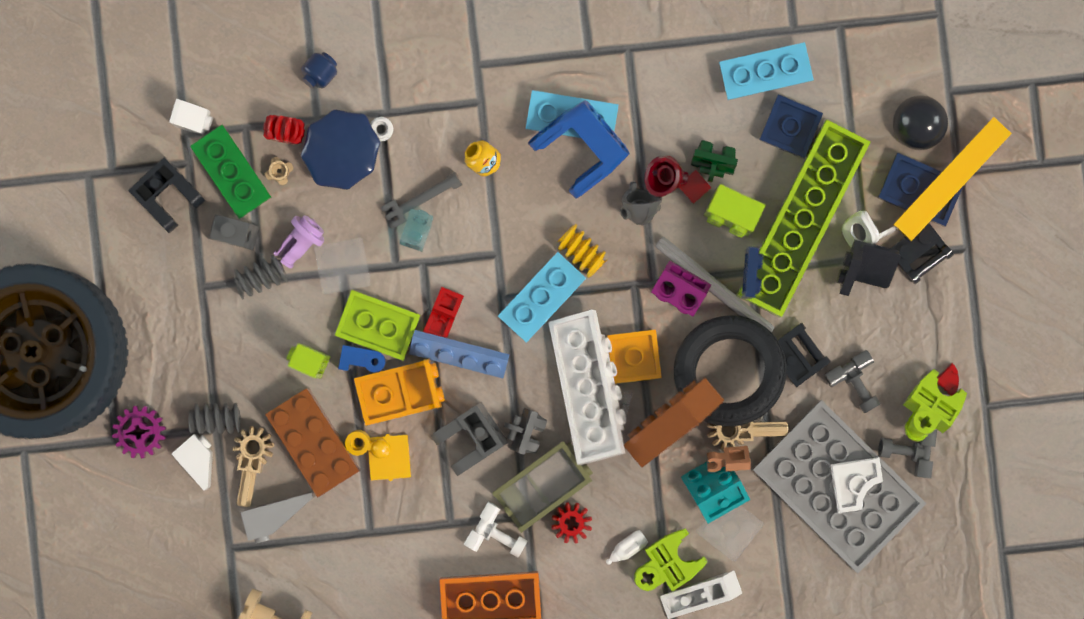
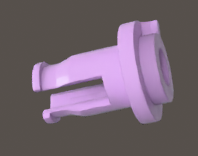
[273,215,324,269]

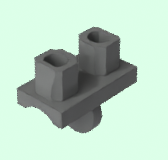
[504,408,547,455]

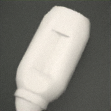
[606,530,648,565]

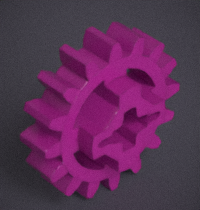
[112,406,167,459]

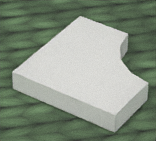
[830,457,883,513]

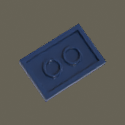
[878,153,964,227]

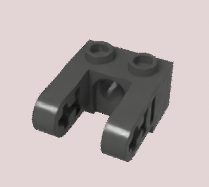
[430,402,509,476]

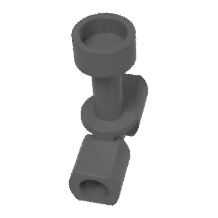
[823,350,881,413]
[878,430,937,479]

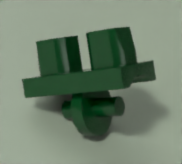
[691,140,738,183]

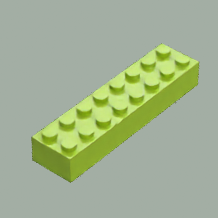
[736,120,870,318]

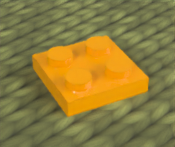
[607,330,662,384]

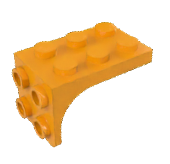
[354,359,445,426]

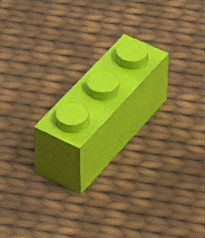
[286,343,331,379]

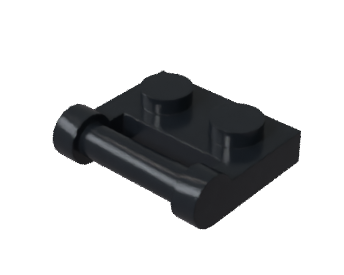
[891,223,954,285]
[778,322,831,388]

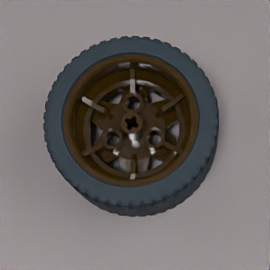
[0,264,128,439]

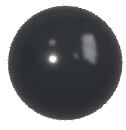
[893,96,948,150]

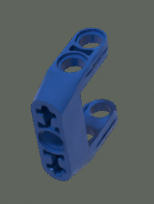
[528,100,630,199]

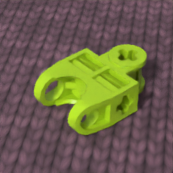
[903,369,967,442]
[634,528,708,592]

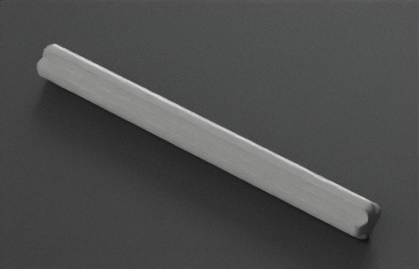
[655,237,774,332]

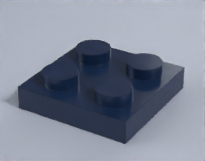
[759,95,823,159]
[741,247,763,299]

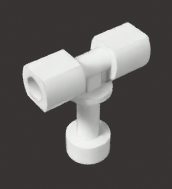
[464,501,527,558]

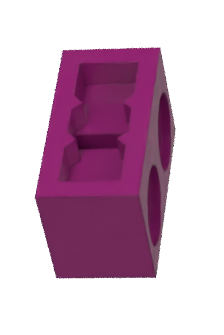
[651,260,712,317]

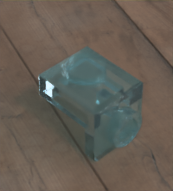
[399,209,433,252]

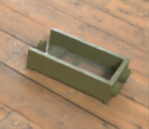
[492,441,593,533]

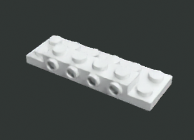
[548,310,627,465]

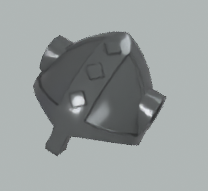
[621,181,662,226]

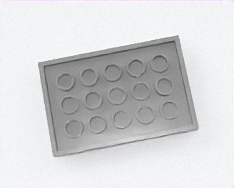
[752,400,926,573]

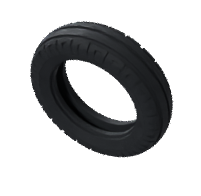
[674,315,787,426]

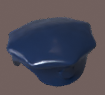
[301,109,380,190]

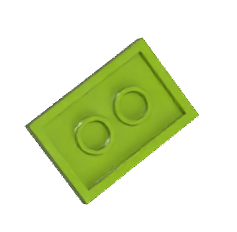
[335,290,421,361]

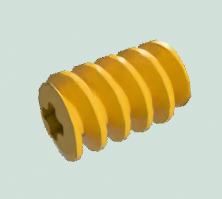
[556,224,608,278]

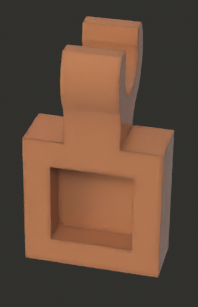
[707,446,751,472]

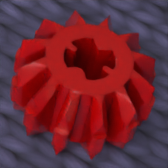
[263,115,305,145]
[551,502,592,544]

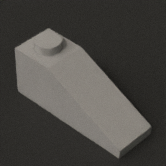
[240,492,315,543]

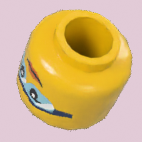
[465,140,501,177]

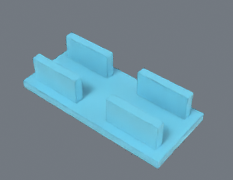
[719,42,814,100]
[526,90,619,138]
[498,252,586,343]

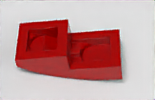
[423,287,464,338]

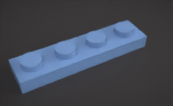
[409,330,510,378]

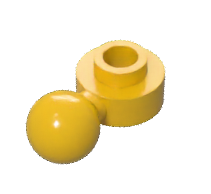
[345,430,390,458]

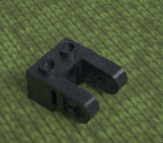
[128,156,206,233]

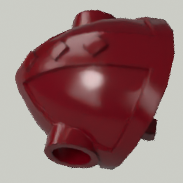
[644,156,689,197]

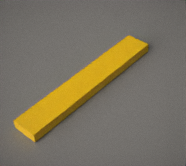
[893,117,1012,241]

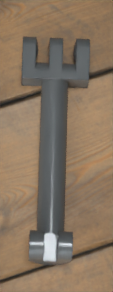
[381,172,463,229]

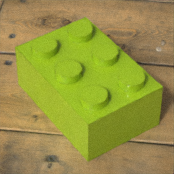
[703,184,765,238]

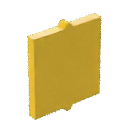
[369,434,411,481]

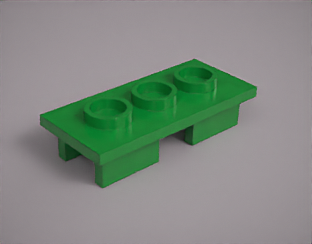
[190,124,272,219]

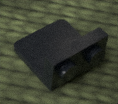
[837,239,901,296]

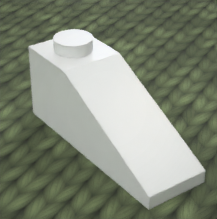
[660,570,742,619]

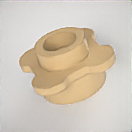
[265,157,293,185]

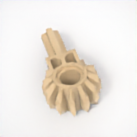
[707,422,788,450]
[232,426,275,507]

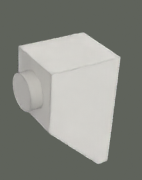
[169,99,213,135]
[172,434,213,491]

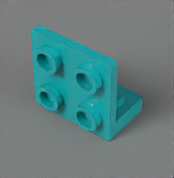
[681,461,750,524]

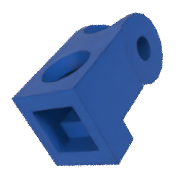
[338,345,386,372]

